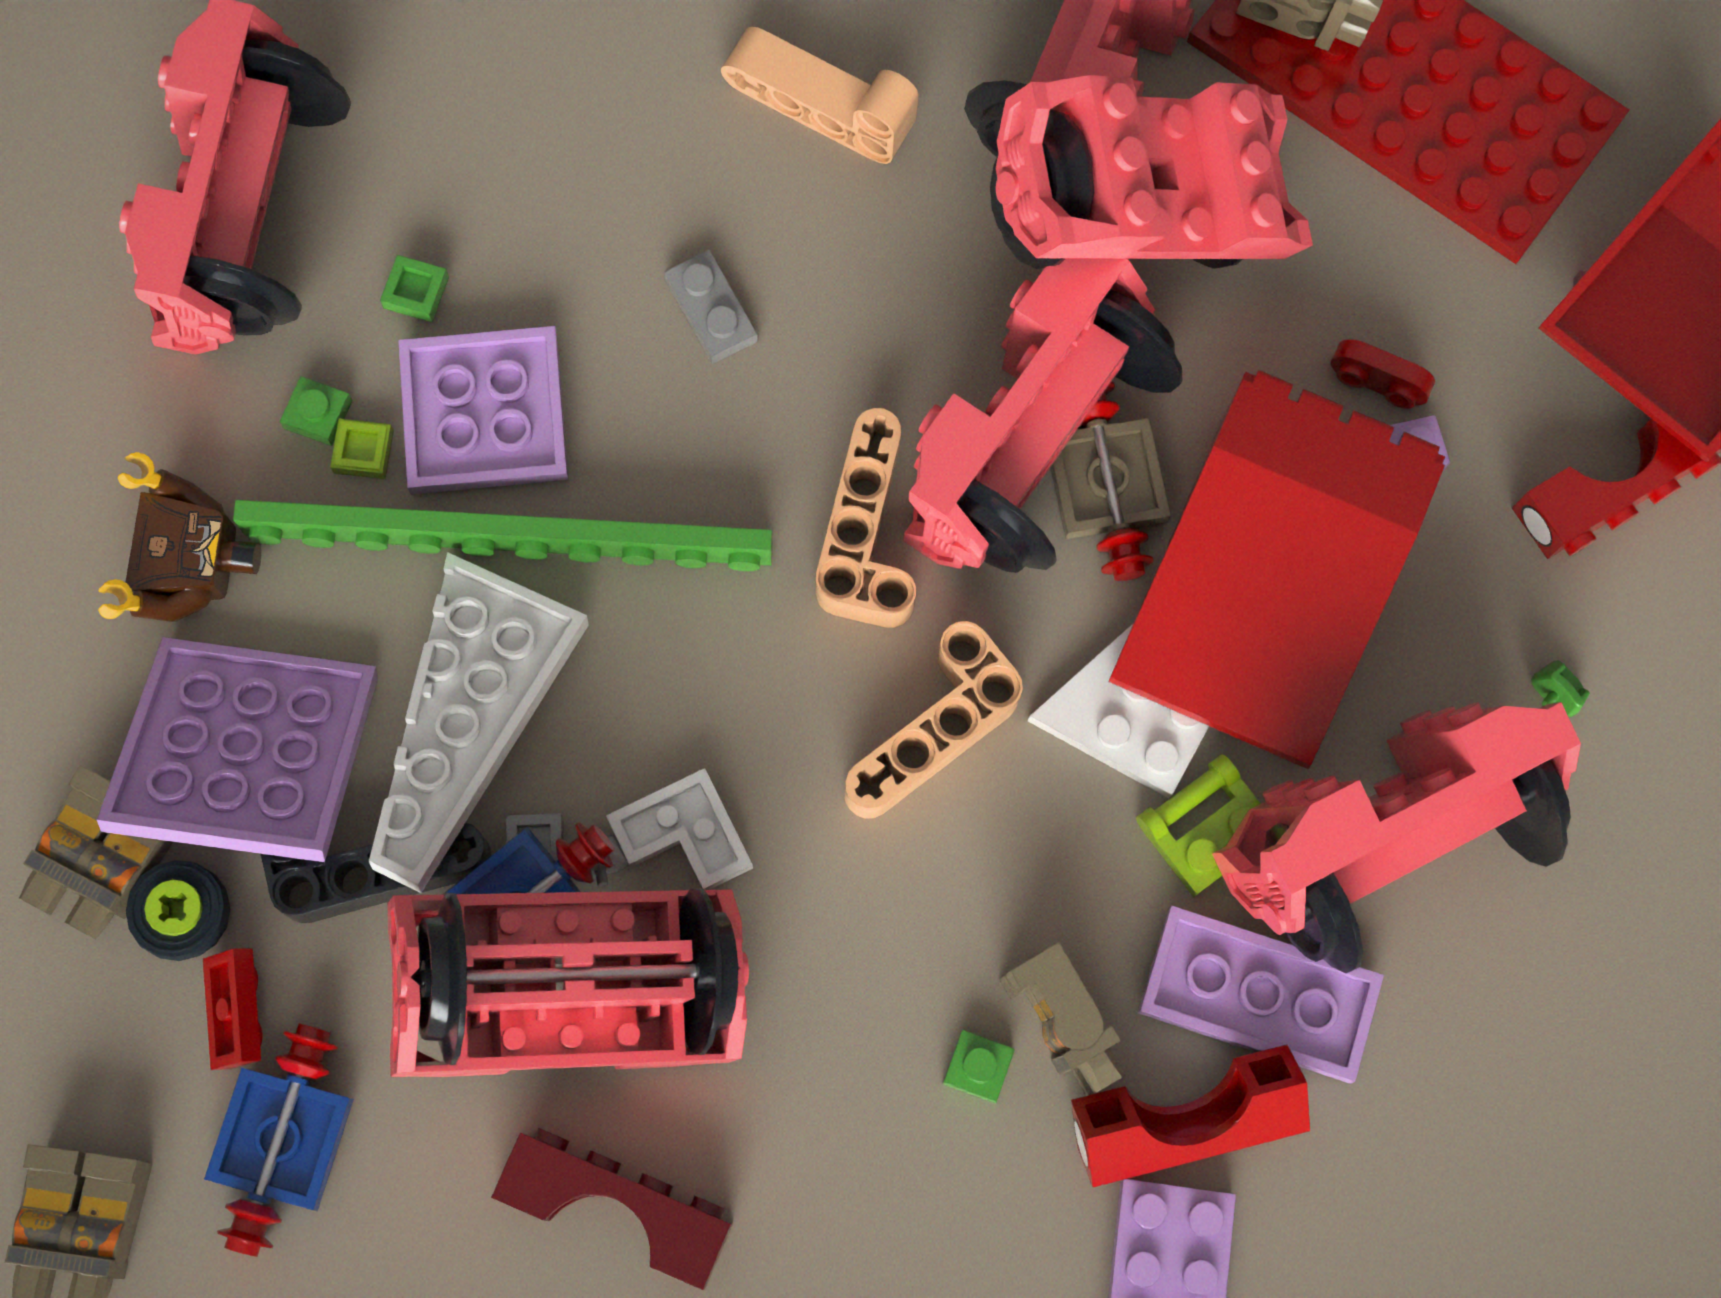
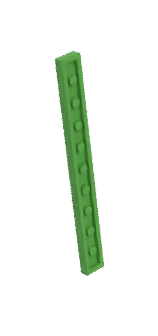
[233,500,773,571]

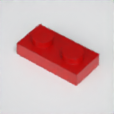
[203,948,263,1070]

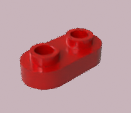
[1330,339,1435,409]

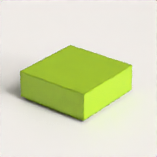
[330,418,394,479]

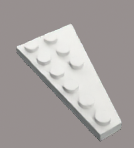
[369,552,589,893]
[1028,624,1209,799]

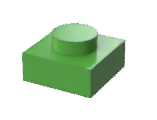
[380,255,449,322]
[280,376,353,446]
[943,1030,1015,1104]

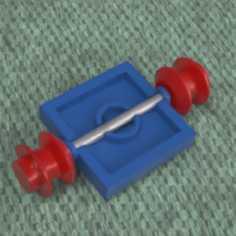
[442,822,615,895]
[204,1023,354,1257]

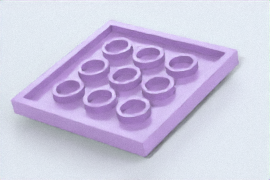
[97,637,378,862]

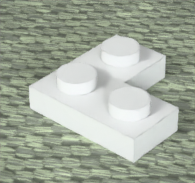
[606,768,753,890]

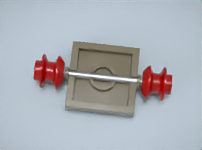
[1050,381,1171,581]

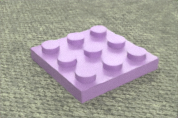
[398,326,569,495]

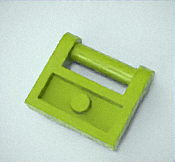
[1136,754,1261,898]

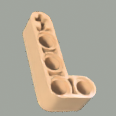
[721,27,919,164]
[816,408,916,628]
[845,621,1023,818]

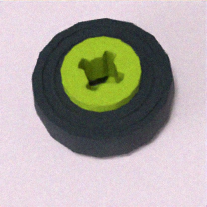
[126,860,231,961]

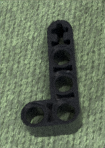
[260,823,491,923]

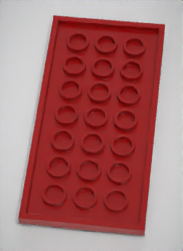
[1187,0,1630,264]

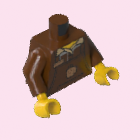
[98,452,261,622]

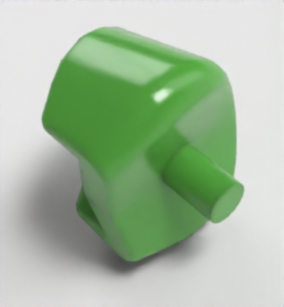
[1531,660,1590,717]

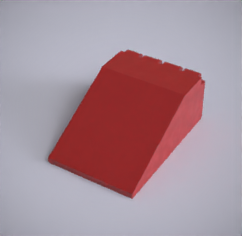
[1538,119,1721,462]
[1108,370,1445,769]

